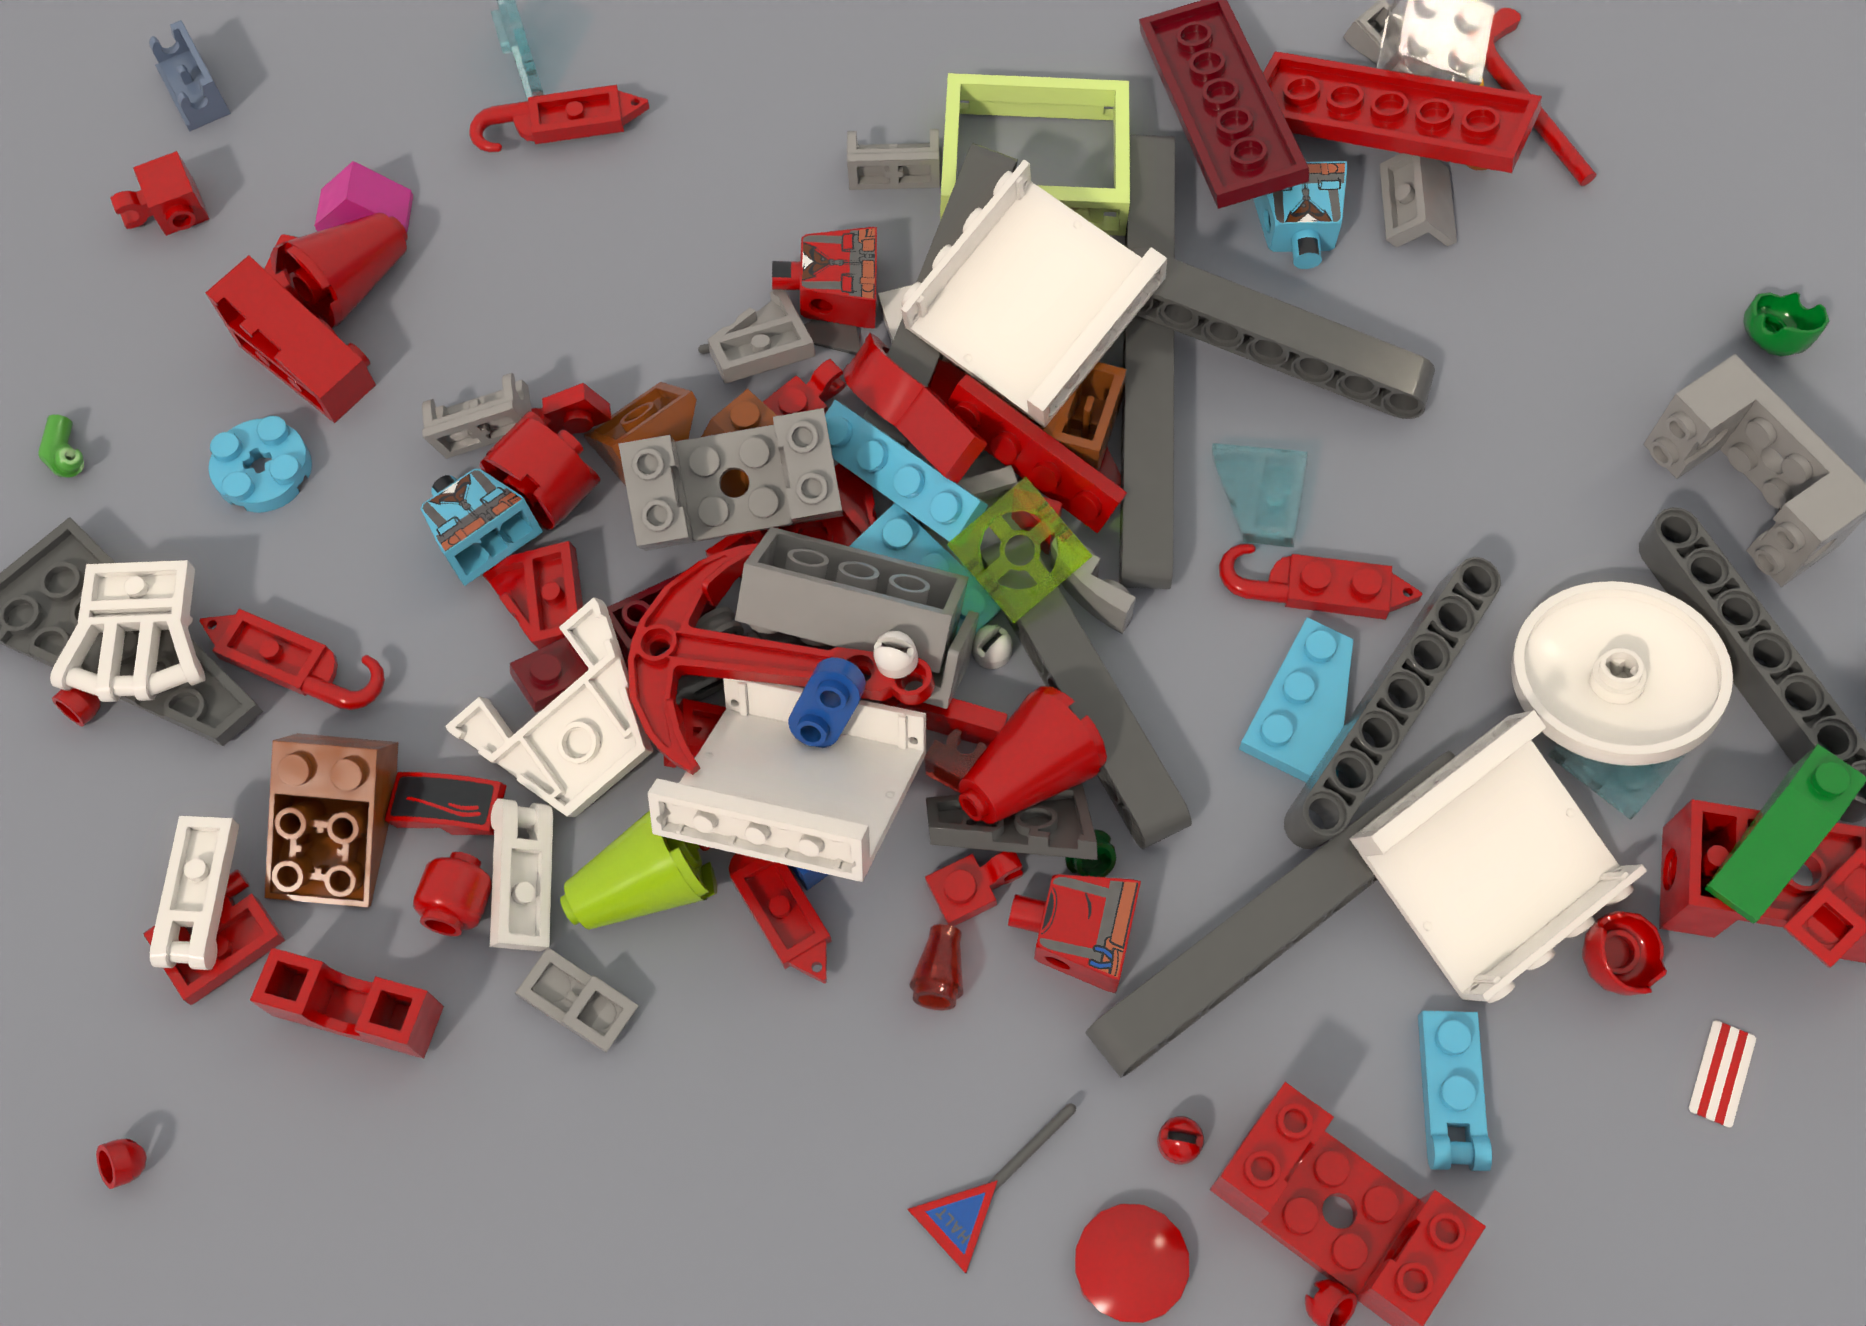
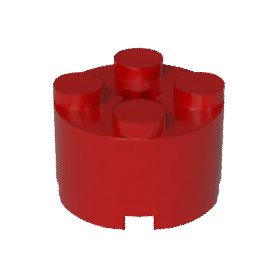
[480,411,601,530]

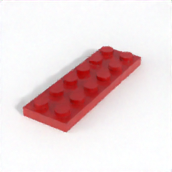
[1263,51,1542,173]

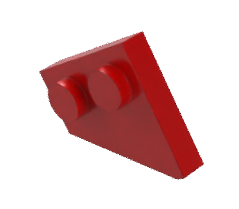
[482,540,583,649]

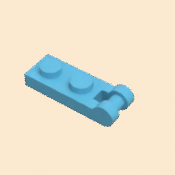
[1418,1011,1492,1171]

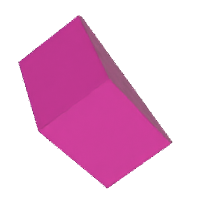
[314,161,413,232]

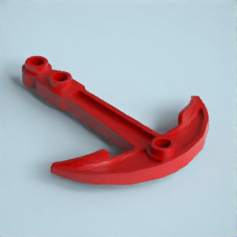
[628,543,935,775]

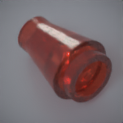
[909,924,963,1011]

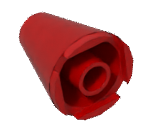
[270,212,408,329]
[959,686,1107,824]

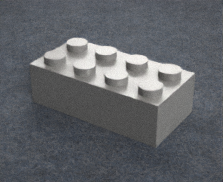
[735,527,969,673]

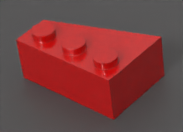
[205,255,376,423]

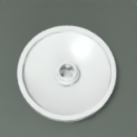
[1511,581,1733,766]

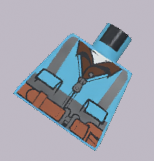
[1253,161,1347,269]
[421,469,543,586]

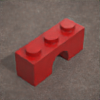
[250,948,444,1059]

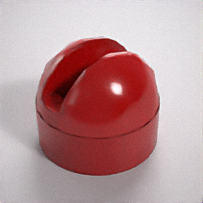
[52,688,101,727]
[1157,1116,1204,1165]
[96,1138,147,1189]
[1305,1279,1357,1326]

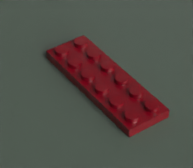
[1139,0,1309,209]

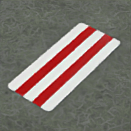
[1689,1020,1756,1128]

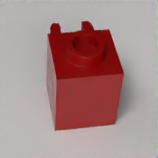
[110,151,209,236]

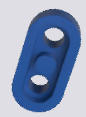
[788,658,866,748]

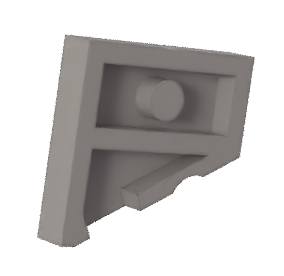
[707,290,815,384]

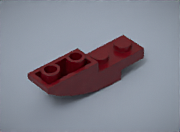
[510,571,716,713]

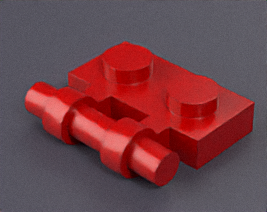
[143,869,285,1005]

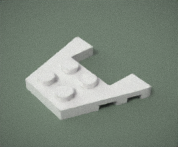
[445,597,653,817]

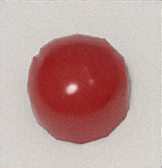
[1582,911,1667,996]

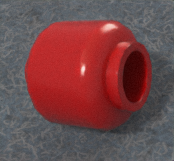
[413,852,492,936]

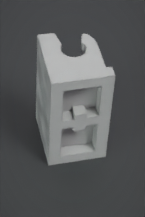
[847,129,940,190]
[422,373,532,459]

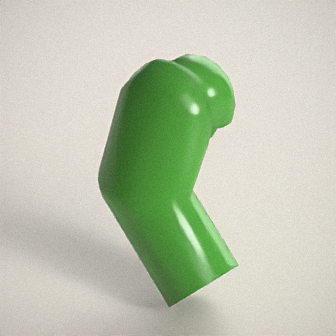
[38,414,84,478]

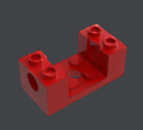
[1659,799,1866,963]
[1209,1082,1486,1326]

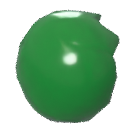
[1743,292,1830,357]

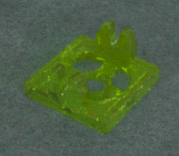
[946,477,1092,623]

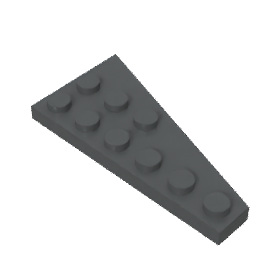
[0,517,263,746]

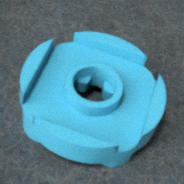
[208,416,312,513]

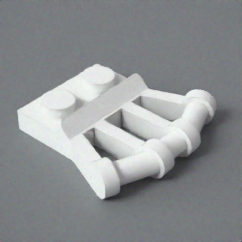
[50,560,206,702]

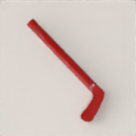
[1468,8,1596,186]

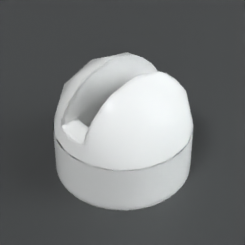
[972,625,1013,669]
[873,631,918,679]

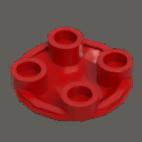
[1075,1204,1189,1323]

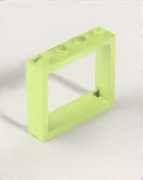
[940,73,1130,236]

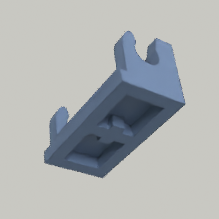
[149,20,231,132]

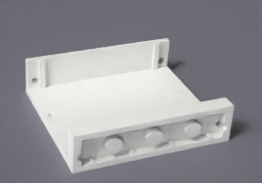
[901,160,1167,428]
[648,678,926,882]
[1349,710,1647,1003]

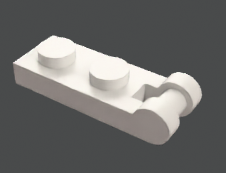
[490,799,553,951]
[150,816,240,970]

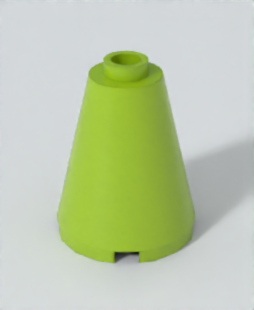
[560,810,718,930]

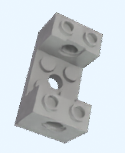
[1643,354,1866,587]
[619,408,843,551]

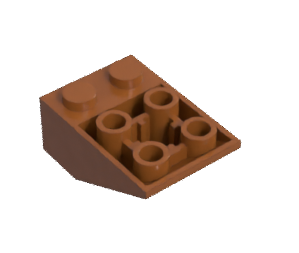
[977,362,1127,471]
[264,733,399,908]

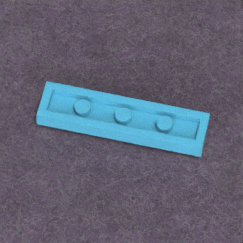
[825,400,988,548]

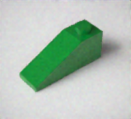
[1704,744,1866,924]

